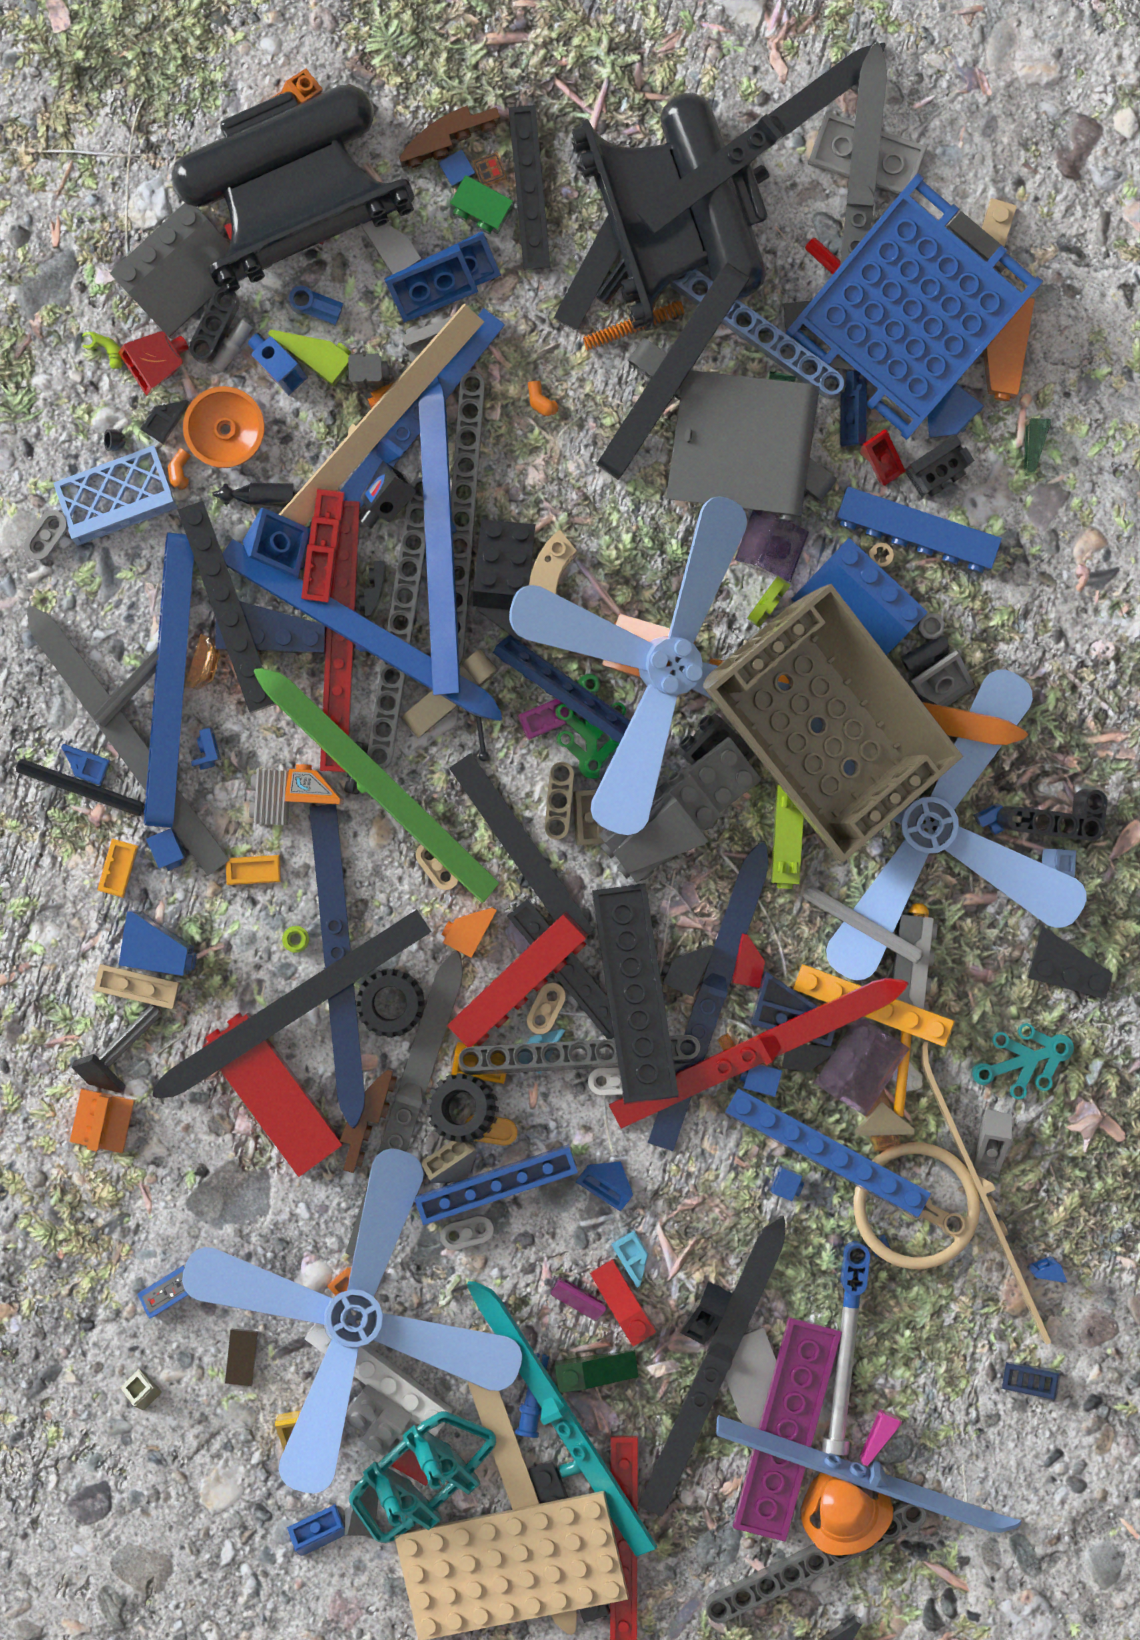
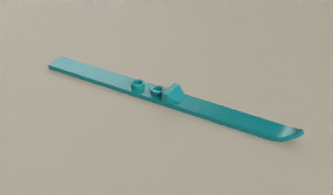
[466,1281,658,1557]

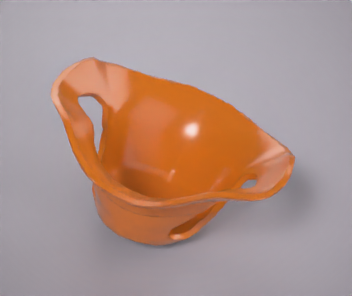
[800,1472,893,1555]

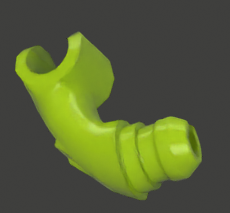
[82,332,123,369]

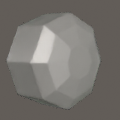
[918,613,945,640]

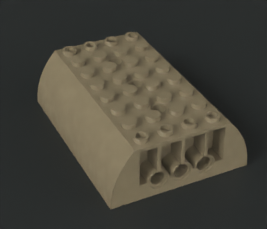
[703,584,963,862]

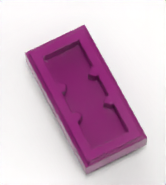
[517,699,577,740]

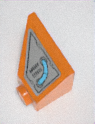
[285,764,344,805]

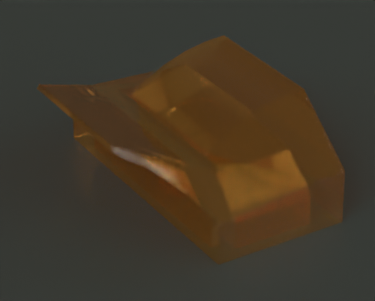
[185,634,220,690]

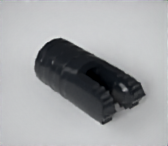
[900,636,950,678]

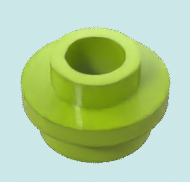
[282,926,310,953]

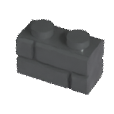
[348,353,390,390]

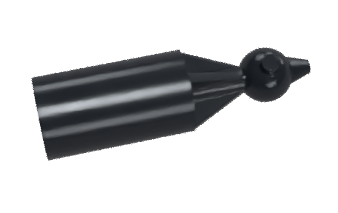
[212,482,295,508]

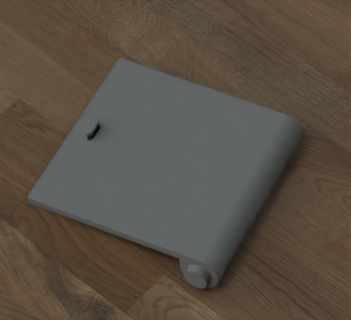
[666,370,820,522]

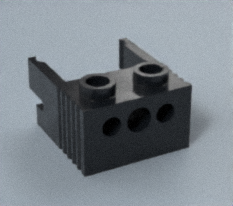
[905,434,975,498]

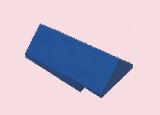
[384,231,501,323]

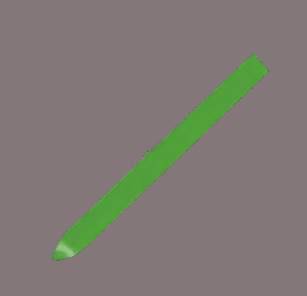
[254,668,499,903]

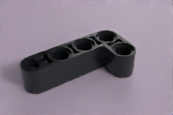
[997,789,1107,841]

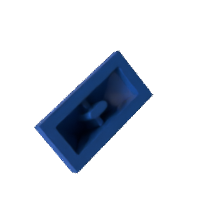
[576,1161,633,1211]

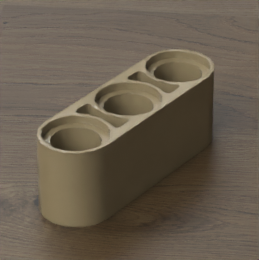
[545,762,574,840]

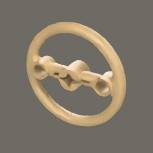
[853,1142,980,1269]

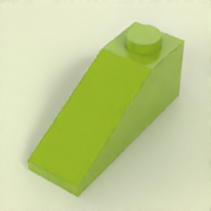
[268,329,352,387]

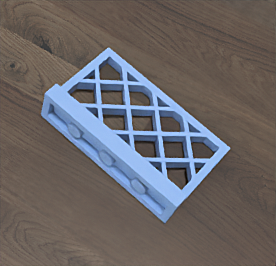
[53,445,178,546]

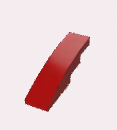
[301,488,345,602]

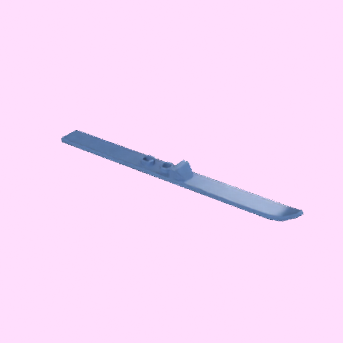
[717,1415,1021,1533]

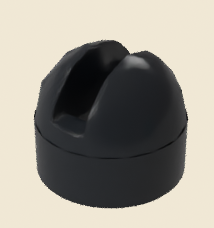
[104,429,126,451]

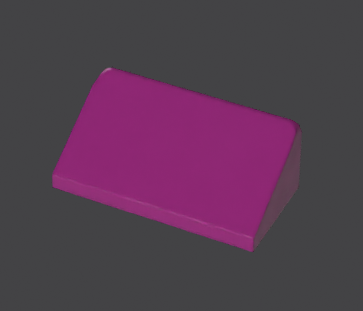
[551,1277,606,1321]

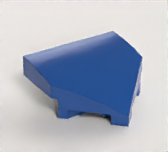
[927,383,984,438]

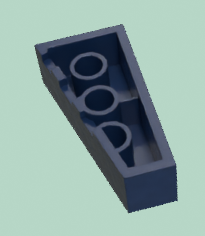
[215,601,327,654]

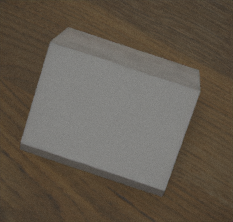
[908,651,975,707]

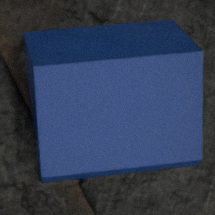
[242,508,310,578]

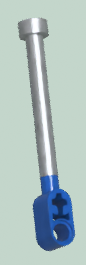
[822,1241,870,1455]

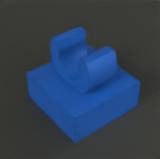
[973,803,1004,835]

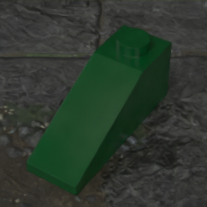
[555,1350,639,1393]

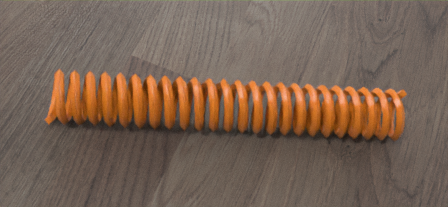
[583,300,685,351]

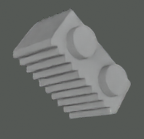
[249,769,289,825]

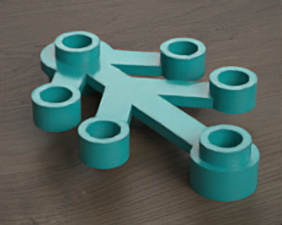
[972,1023,1074,1100]

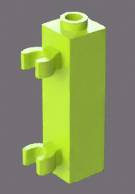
[771,785,804,889]

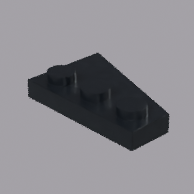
[1026,926,1113,999]

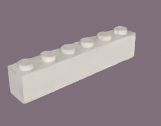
[305,1323,452,1436]

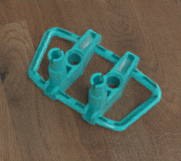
[349,1411,496,1543]

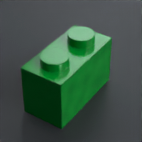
[450,175,513,234]

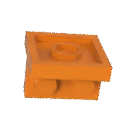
[70,1088,135,1153]

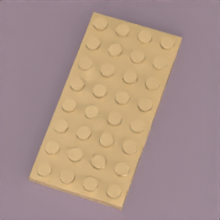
[394,1491,629,1640]

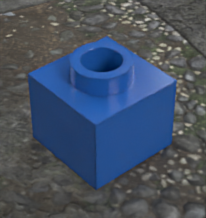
[771,1165,805,1201]

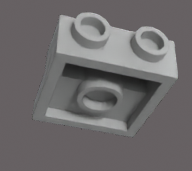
[345,1384,412,1455]

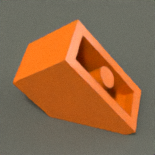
[441,907,497,958]

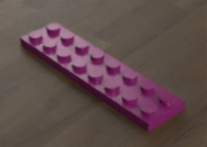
[733,1316,842,1542]

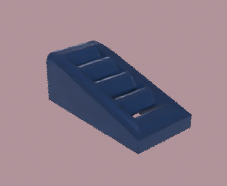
[1002,1362,1061,1400]

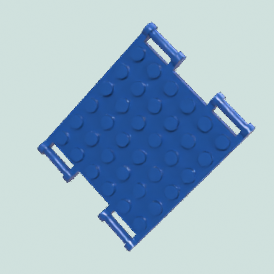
[785,173,1043,440]

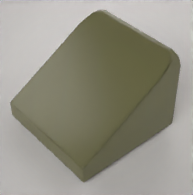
[120,1369,162,1410]

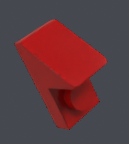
[860,429,906,486]

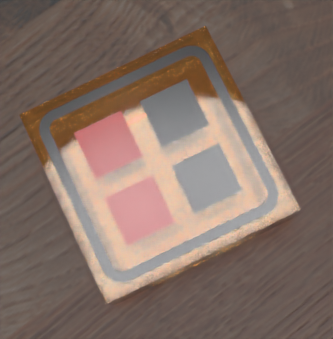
[472,152,507,186]

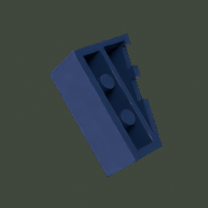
[750,971,835,1047]

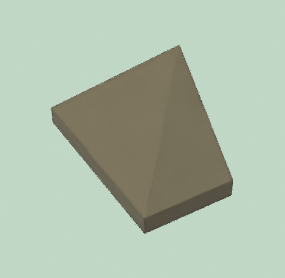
[855,1101,914,1136]
[420,1141,477,1183]

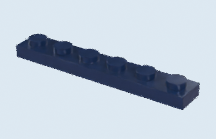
[493,635,631,743]

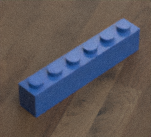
[835,486,1002,574]
[414,1144,578,1225]

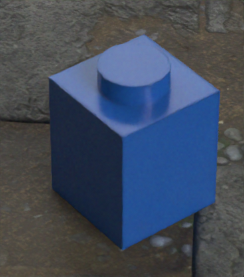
[146,828,187,871]
[739,1064,782,1097]

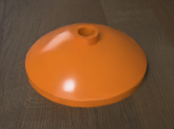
[183,386,265,468]

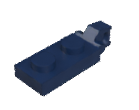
[840,370,867,447]

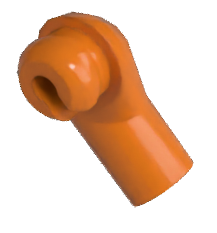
[528,381,559,416]
[167,448,191,490]

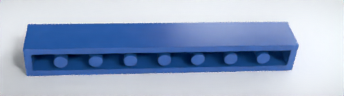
[725,1088,931,1219]

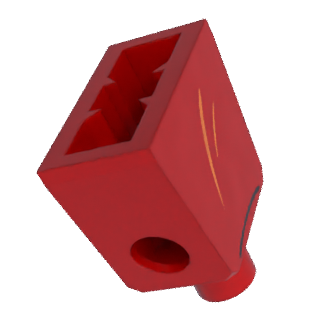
[118,331,189,396]

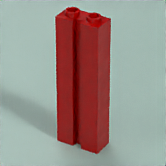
[202,1012,344,1177]

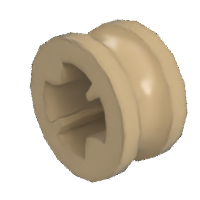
[868,543,894,568]

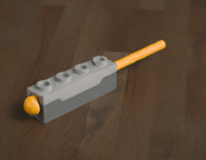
[891,903,937,1117]

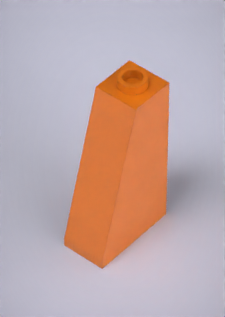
[983,298,1035,401]

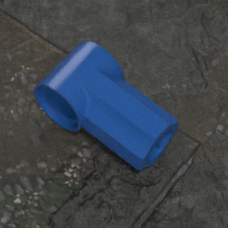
[289,285,344,326]

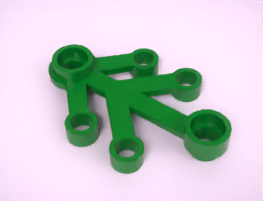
[555,674,626,779]

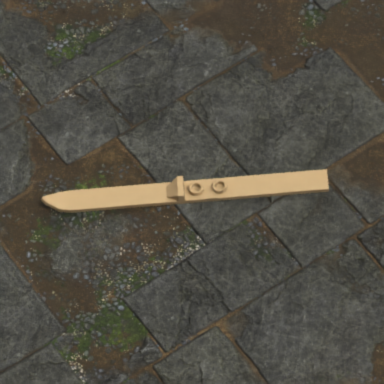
[279,304,484,526]
[921,1042,1052,1345]
[467,1327,577,1635]

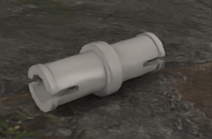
[210,319,254,373]

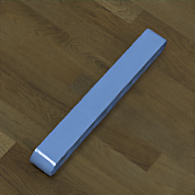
[669,269,844,399]

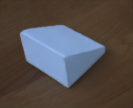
[1042,849,1076,877]

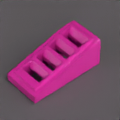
[859,1409,902,1466]

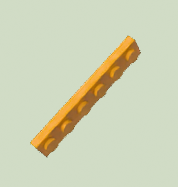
[793,964,955,1047]

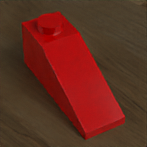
[590,1259,656,1347]

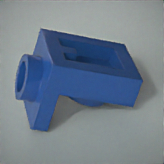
[191,728,221,770]

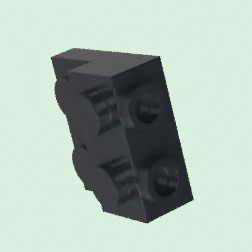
[677,713,755,766]

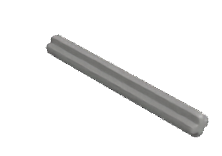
[804,886,924,964]

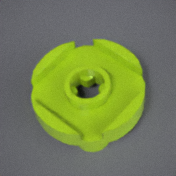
[747,576,791,628]

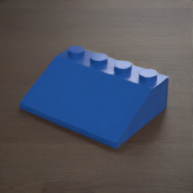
[791,538,928,655]

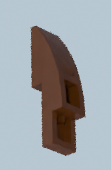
[399,105,501,169]
[340,1068,397,1173]

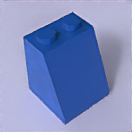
[118,910,197,976]

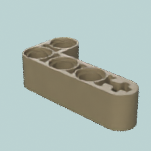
[401,649,498,738]

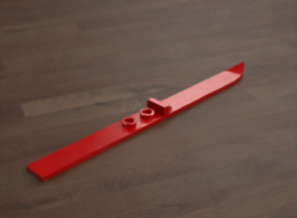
[609,978,909,1129]

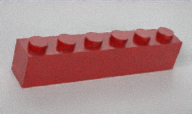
[447,912,588,1047]

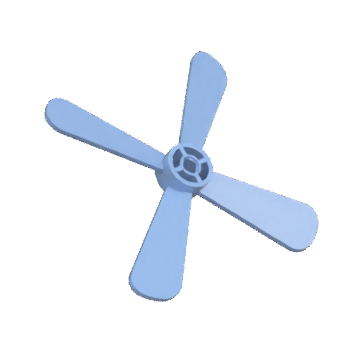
[509,496,822,835]
[826,669,1087,980]
[182,1148,522,1494]

